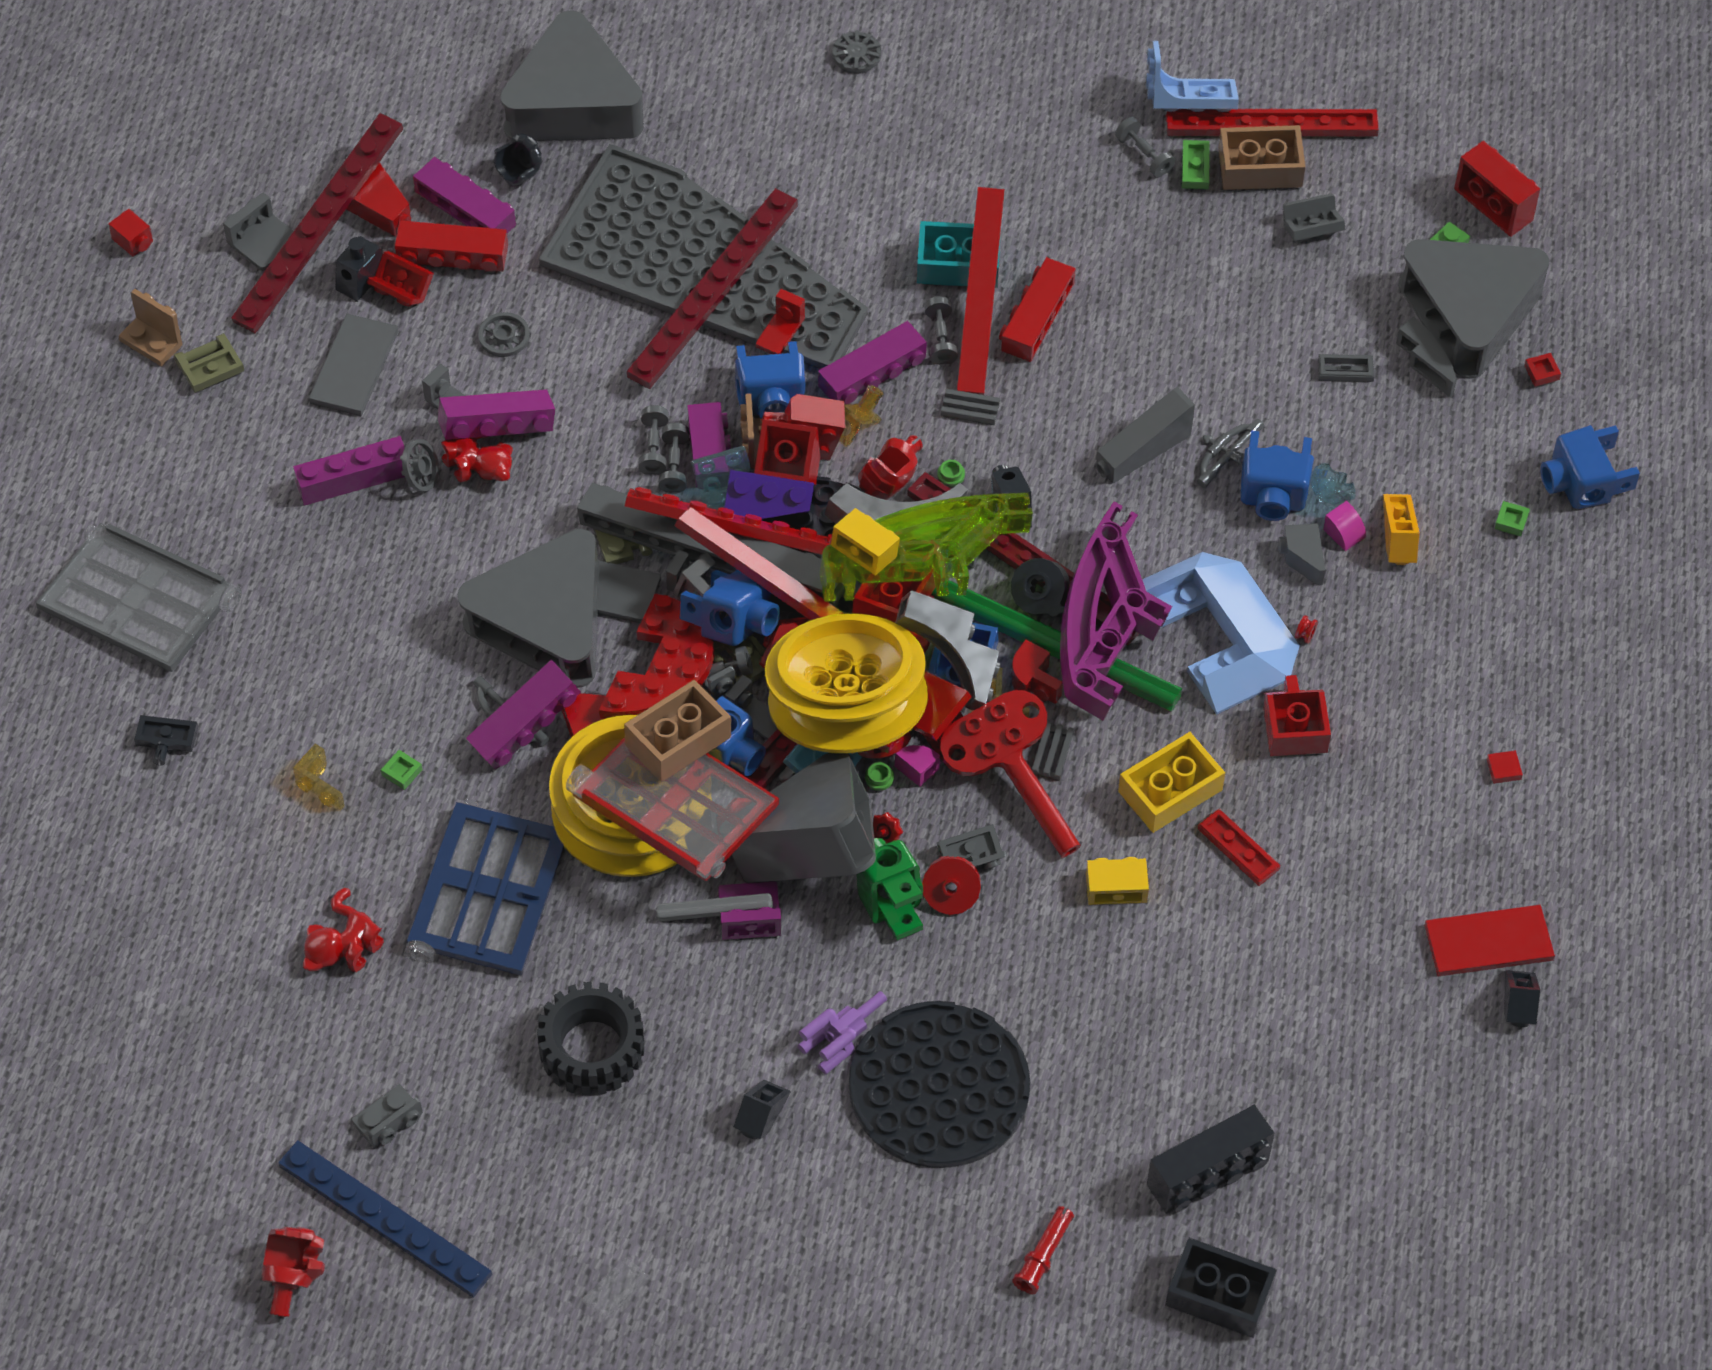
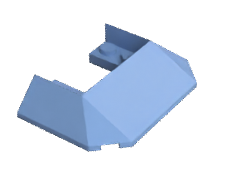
[1142,552,1300,714]

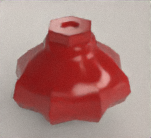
[873,812,903,844]

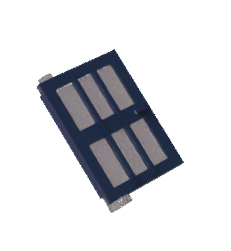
[404,799,564,976]

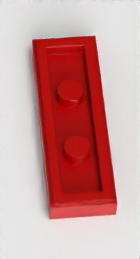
[1198,809,1281,886]

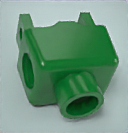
[856,838,923,940]

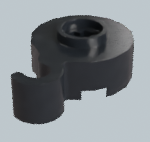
[1011,558,1070,617]

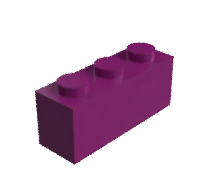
[687,402,734,488]

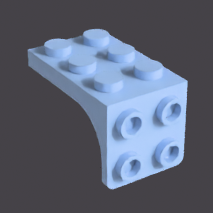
[1146,41,1238,112]

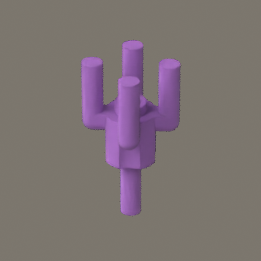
[798,991,887,1075]

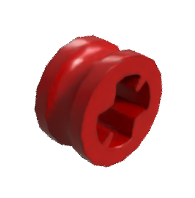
[1295,615,1318,644]

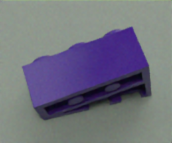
[724,470,814,520]

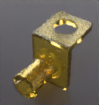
[840,385,884,446]

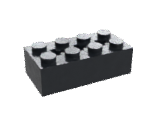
[1146,1104,1275,1214]

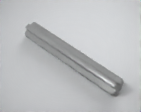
[656,893,773,921]

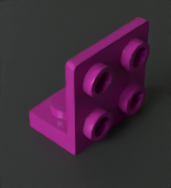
[718,881,781,940]

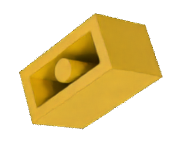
[831,508,900,576]
[1086,857,1149,905]

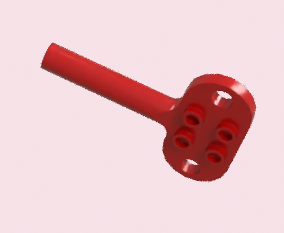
[940,690,1081,858]

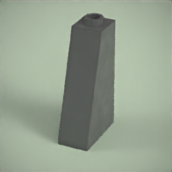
[1096,386,1195,483]

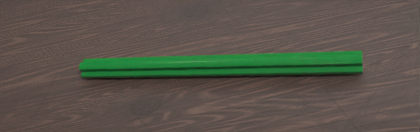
[931,575,1183,712]

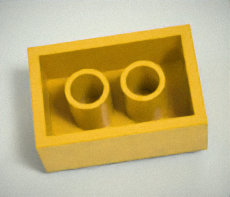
[1118,732,1225,833]

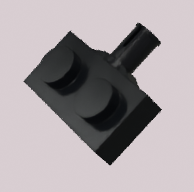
[134,715,198,766]

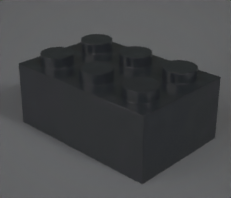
[1165,1237,1277,1338]

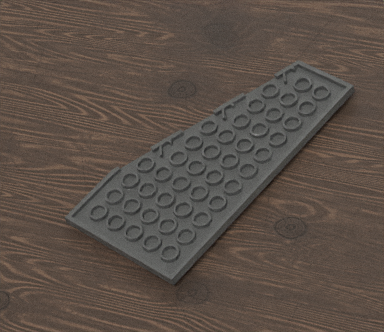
[539,144,868,369]

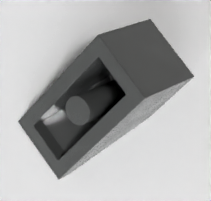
[1278,524,1325,585]

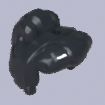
[494,134,543,185]

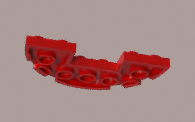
[599,594,714,719]

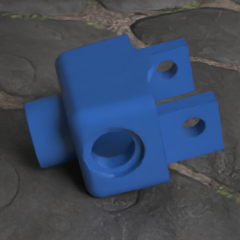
[735,342,805,419]
[1540,425,1640,509]
[1240,430,1314,521]
[680,570,780,646]
[708,696,766,776]

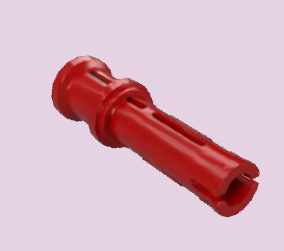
[1012,1206,1074,1295]

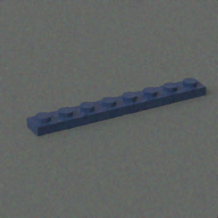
[278,1140,492,1298]

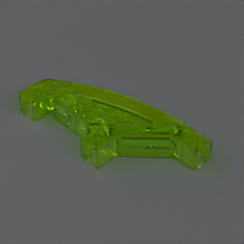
[819,493,1033,601]

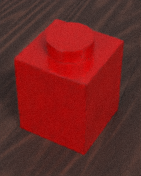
[108,208,153,257]

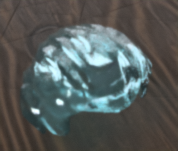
[1311,463,1356,509]

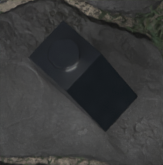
[1504,970,1541,1027]
[733,1079,791,1139]

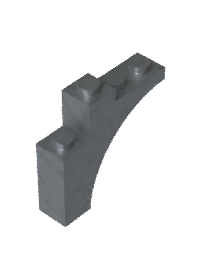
[824,483,968,555]

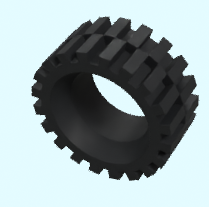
[537,982,645,1096]

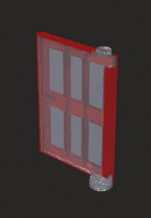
[566,737,779,881]

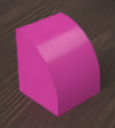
[1323,501,1366,551]
[894,745,940,787]

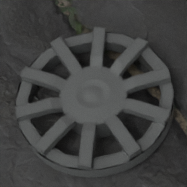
[832,30,881,73]
[478,312,530,357]
[400,439,439,492]

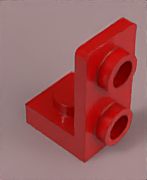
[756,289,805,354]

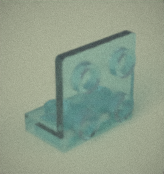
[691,446,752,510]

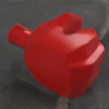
[858,435,923,500]
[262,1227,325,1317]

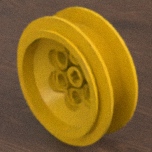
[765,614,928,753]
[549,715,712,877]

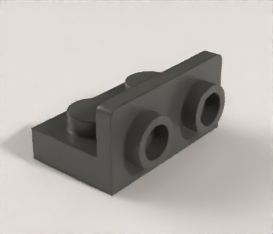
[351,1084,423,1149]

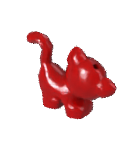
[441,436,513,482]
[303,887,384,972]

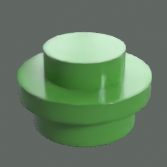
[937,460,965,486]
[865,762,894,791]

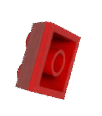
[754,419,820,485]

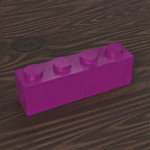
[413,157,516,233]
[818,320,927,404]
[437,389,555,440]
[293,436,410,506]
[466,659,581,770]

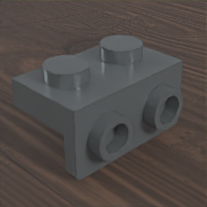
[1283,193,1345,241]
[936,824,1007,870]

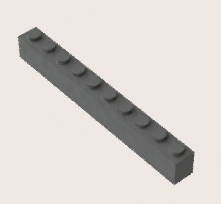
[577,483,849,607]

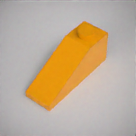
[1383,494,1420,565]

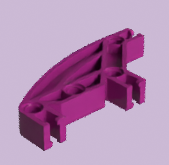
[1060,501,1173,721]

